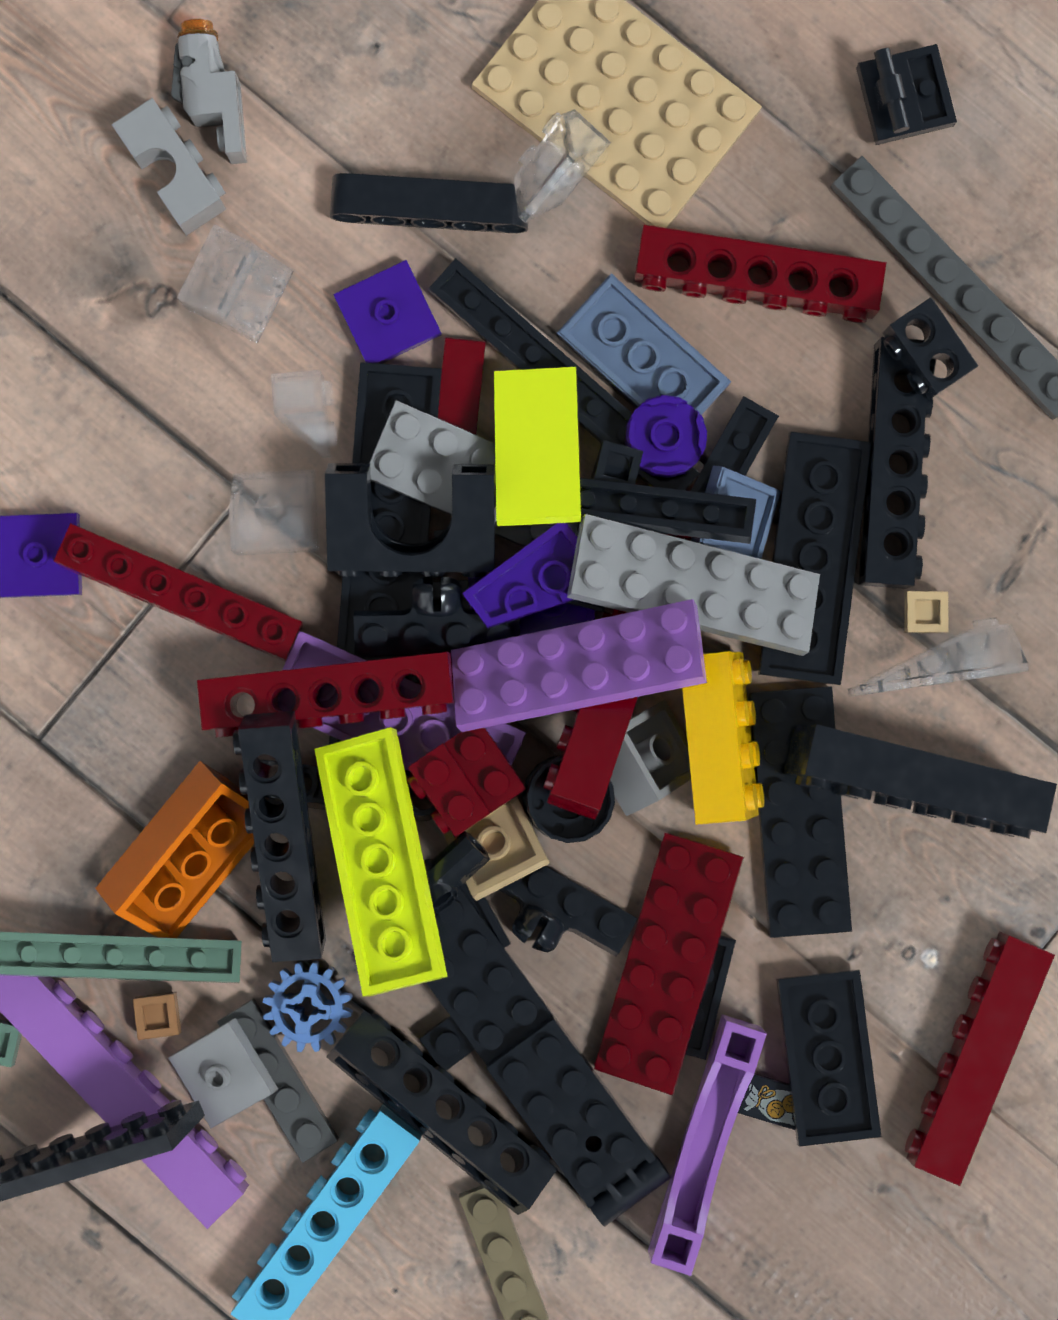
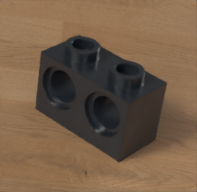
[883,297,978,401]

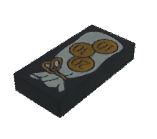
[738,1073,795,1130]

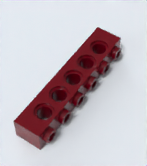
[634,225,887,323]
[53,523,303,662]
[197,652,454,738]

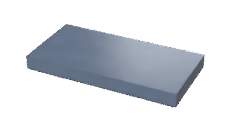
[557,273,731,415]

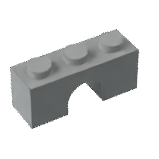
[112,98,226,236]

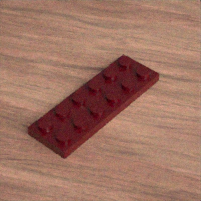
[594,833,744,1095]

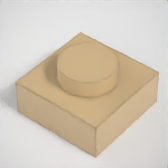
[904,591,949,633]

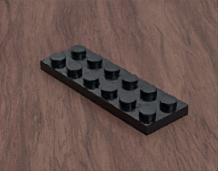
[758,432,872,685]
[749,686,852,938]
[0,1100,205,1202]

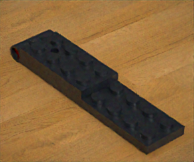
[426,887,672,1227]

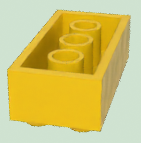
[682,651,764,825]

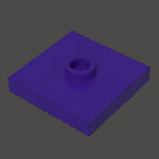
[333,260,442,364]
[0,513,82,598]

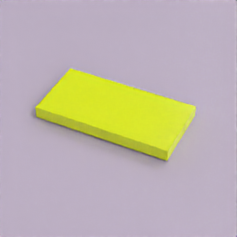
[494,367,581,526]

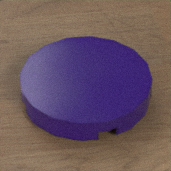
[624,395,707,478]

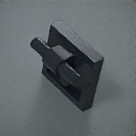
[856,44,957,145]

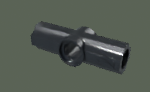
[424,831,490,915]

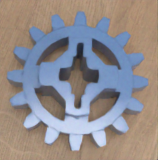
[263,961,353,1052]

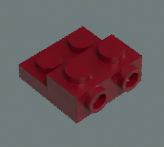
[407,728,527,837]

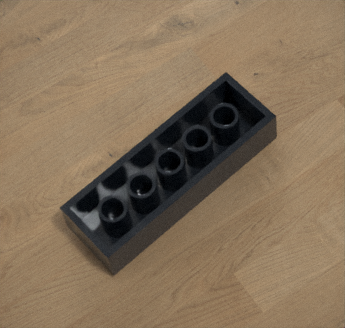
[783,724,1057,839]

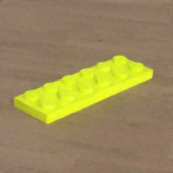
[314,727,448,997]

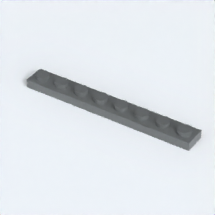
[831,156,1058,420]

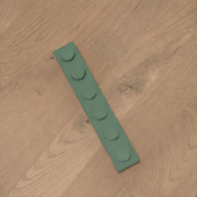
[0,932,242,983]

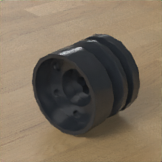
[522,755,615,843]

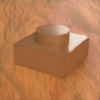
[133,992,182,1040]

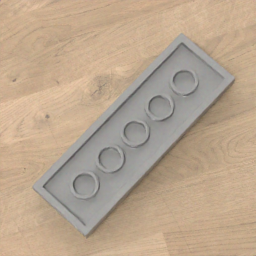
[369,400,579,547]
[567,514,820,656]

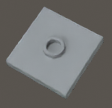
[168,1018,278,1128]

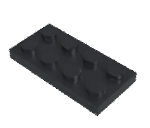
[776,969,882,1147]

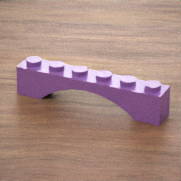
[648,1014,767,1276]

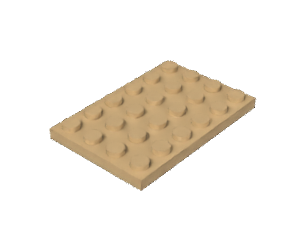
[472,0,762,228]

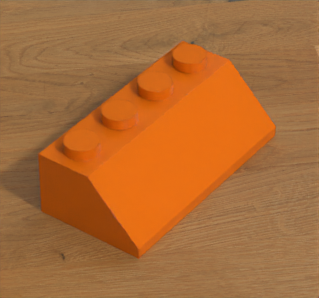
[95,761,254,938]

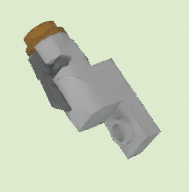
[171,19,247,164]

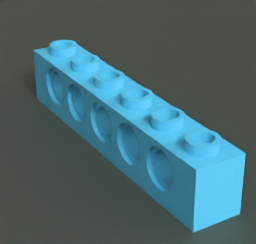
[231,1104,421,1320]

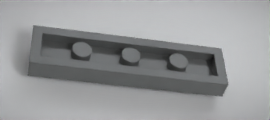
[217,999,339,1163]

